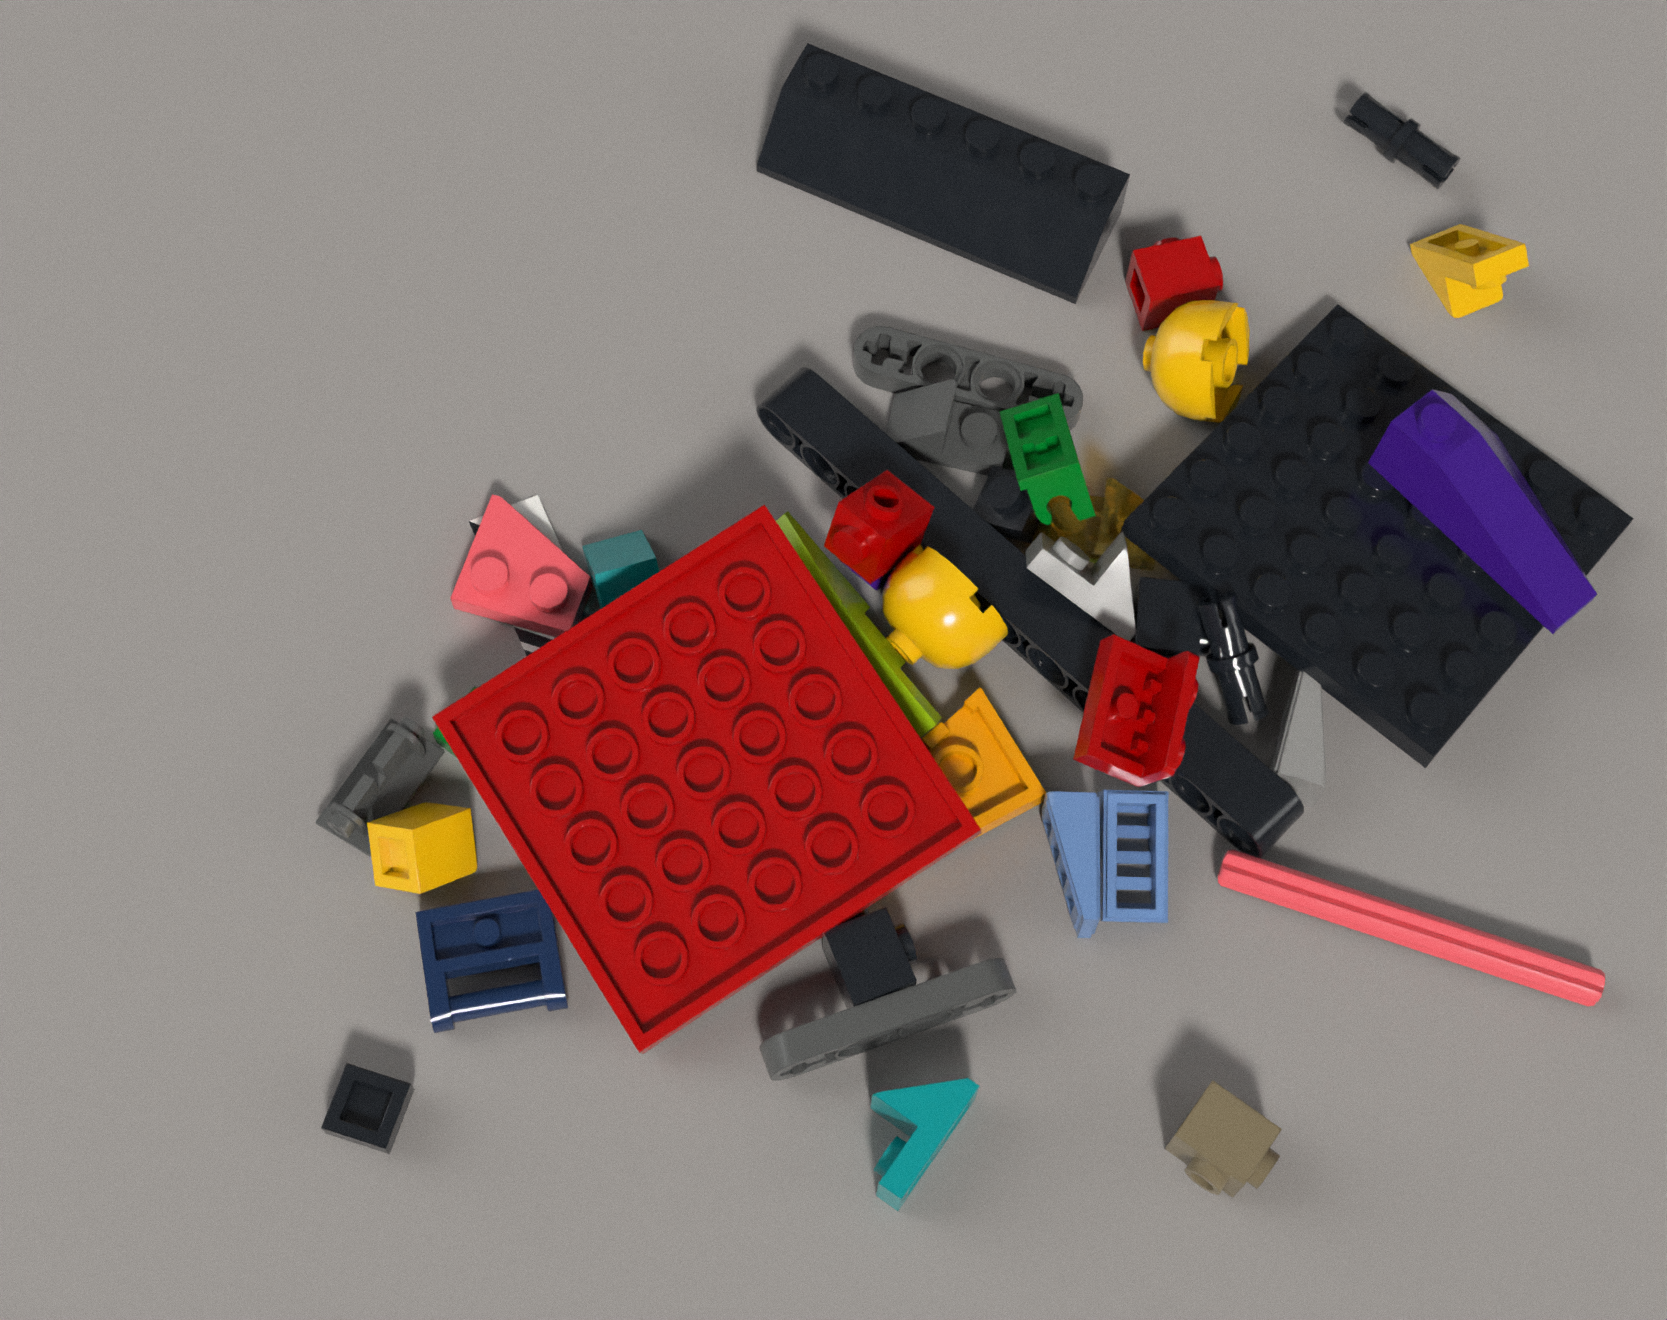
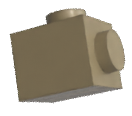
[1165,1080,1282,1198]

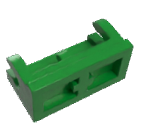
[1000,393,1096,525]

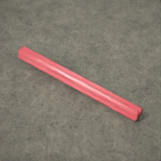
[1218,849,1605,1007]

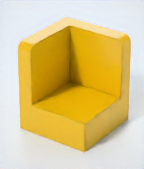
[367,802,478,894]

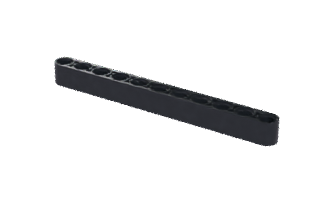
[756,367,1304,858]

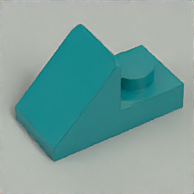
[870,1078,980,1211]

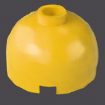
[1143,300,1250,423]
[882,544,1008,669]

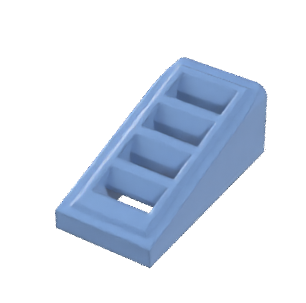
[1097,790,1169,923]
[1041,791,1101,938]

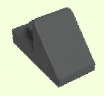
[885,379,1008,476]

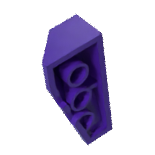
[1368,390,1597,634]

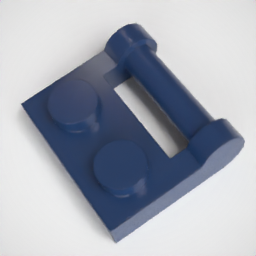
[415,890,568,1033]

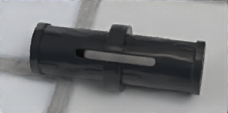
[1344,92,1461,189]
[1196,591,1269,725]

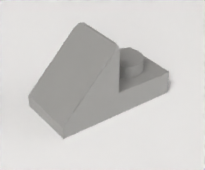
[1026,532,1136,641]

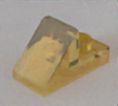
[1031,477,1155,571]

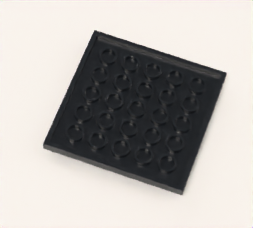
[1120,304,1634,768]

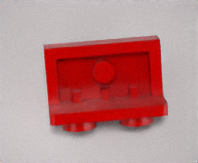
[1073,634,1200,788]

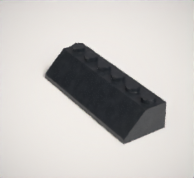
[757,43,1130,304]

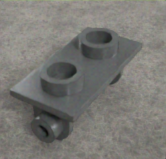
[315,717,445,857]

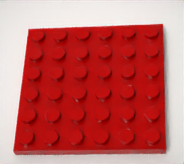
[432,504,981,1054]

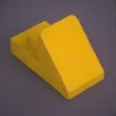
[1410,224,1529,318]

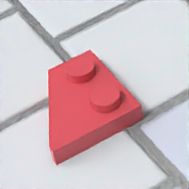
[450,494,593,637]

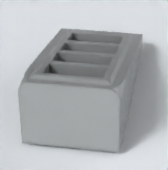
[1269,670,1326,807]

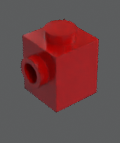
[1125,235,1223,331]
[824,470,934,584]

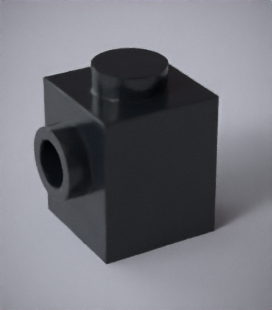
[1130,577,1210,658]
[822,907,917,1009]

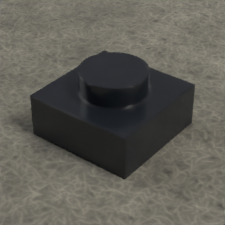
[973,466,1048,543]
[321,1063,415,1154]

